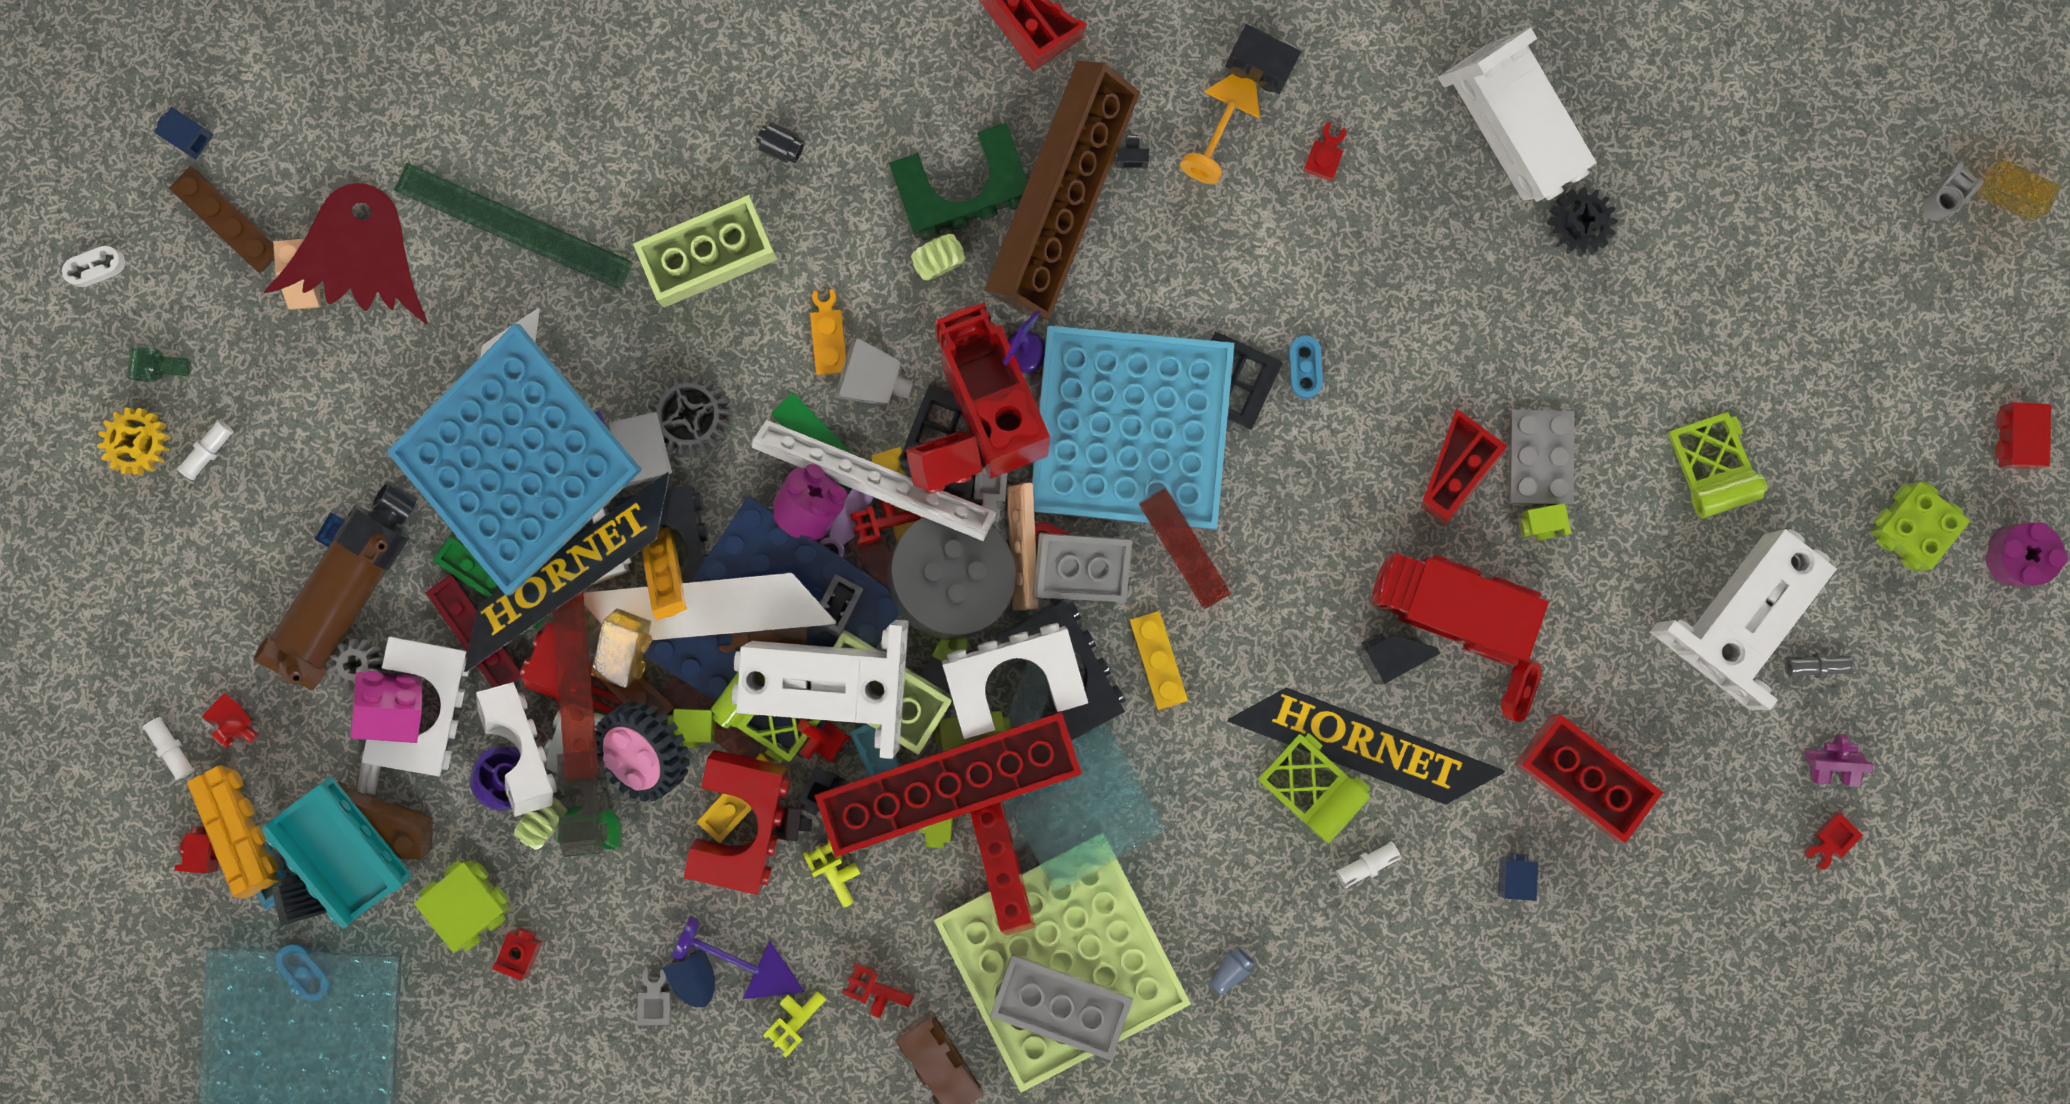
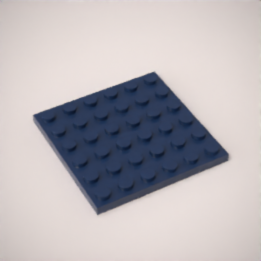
[643,496,900,758]

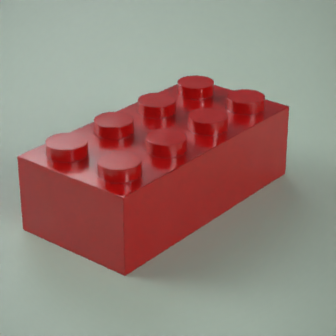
[1514,714,1664,844]

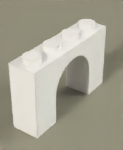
[942,623,1088,739]
[361,636,469,777]

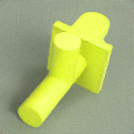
[803,839,861,907]
[763,991,826,1058]

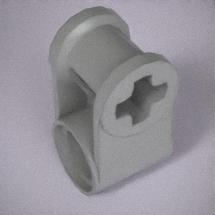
[1923,160,1985,221]

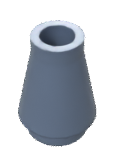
[1210,947,1255,995]

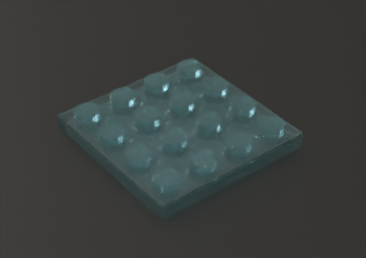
[1005,723,1167,893]

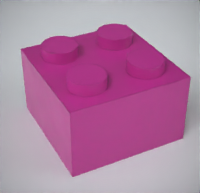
[350,671,422,743]

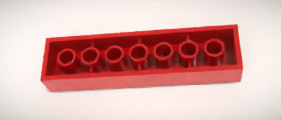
[815,711,1082,857]

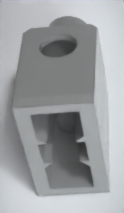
[834,338,913,405]

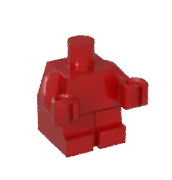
[201,693,259,749]

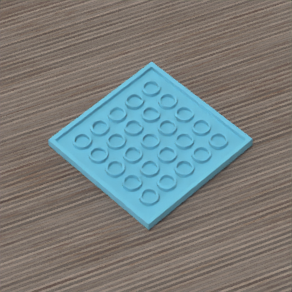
[1032,326,1234,530]

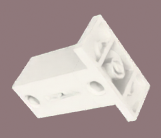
[1438,28,1597,202]
[1649,529,1837,710]
[732,620,909,759]

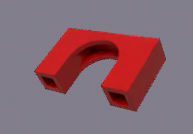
[683,750,791,895]

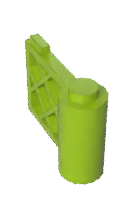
[1668,412,1767,519]
[711,671,820,764]
[1258,733,1371,845]

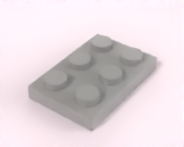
[1509,410,1574,505]
[1033,533,1133,602]

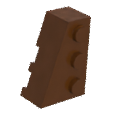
[337,781,433,860]
[896,1010,984,1104]

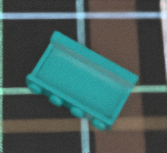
[261,776,413,929]

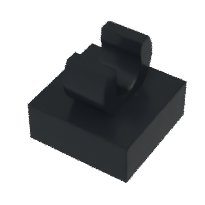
[1117,135,1149,169]
[774,806,812,841]

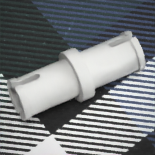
[177,420,234,480]
[142,717,195,781]
[1336,841,1401,889]

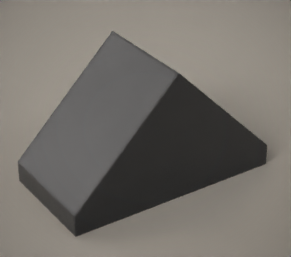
[817,574,863,638]

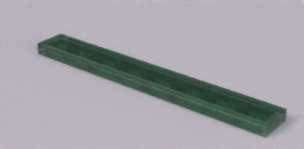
[394,163,633,291]

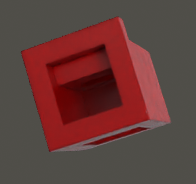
[174,826,219,874]
[492,927,543,981]

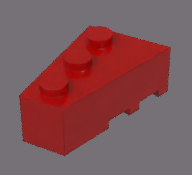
[979,0,1087,72]
[1421,408,1507,526]

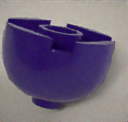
[469,746,521,811]

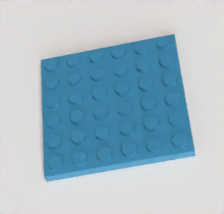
[387,324,642,596]

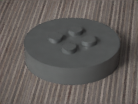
[887,517,1016,640]

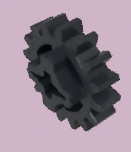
[1547,187,1618,257]

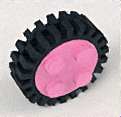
[593,700,690,802]

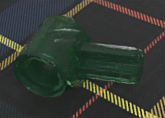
[127,347,192,382]

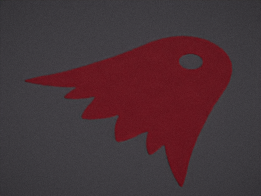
[264,183,428,324]

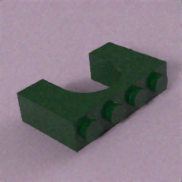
[889,122,1028,240]

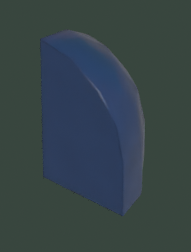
[662,949,715,1008]

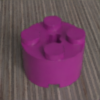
[771,464,847,540]
[1986,522,2068,587]

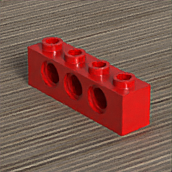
[970,802,1036,936]

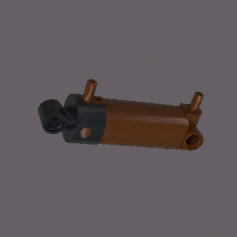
[253,482,417,690]

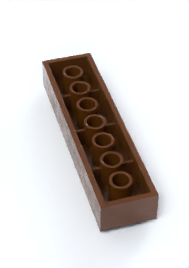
[984,60,1140,320]

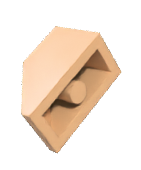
[273,239,321,310]

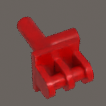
[850,499,921,546]
[797,720,852,763]
[842,962,913,1018]

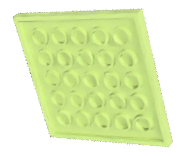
[934,832,1191,1093]

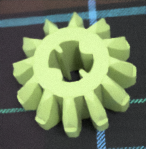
[911,234,966,281]
[514,797,567,850]

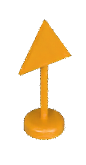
[1180,73,1260,185]

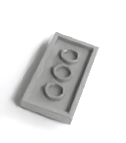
[990,954,1133,1061]

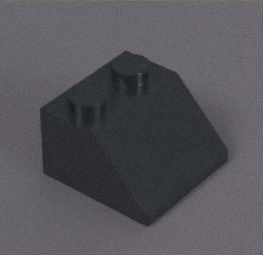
[1357,633,1440,685]

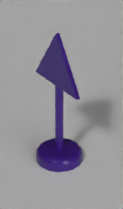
[1003,310,1046,374]
[671,915,805,999]

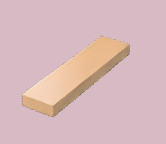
[1007,483,1039,611]

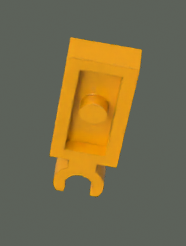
[810,289,846,376]

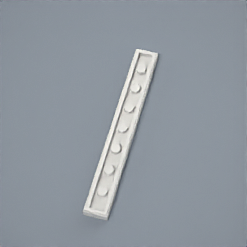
[752,420,996,541]

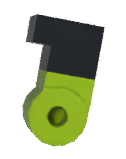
[921,638,968,693]

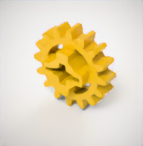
[97,407,171,476]

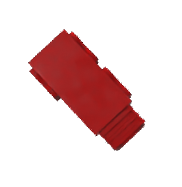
[935,302,1051,479]
[1371,552,1550,666]

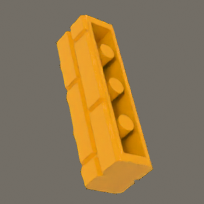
[187,765,279,899]

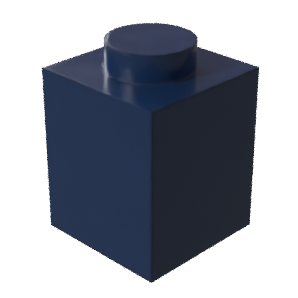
[154,107,213,160]
[1498,853,1538,901]

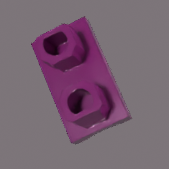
[1805,734,1874,786]

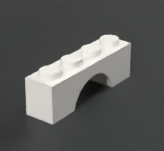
[476,682,557,817]

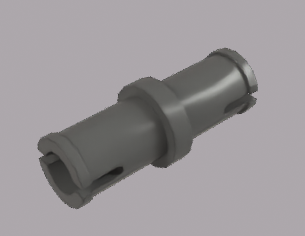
[1785,653,1855,678]

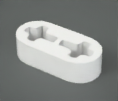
[62,246,125,287]

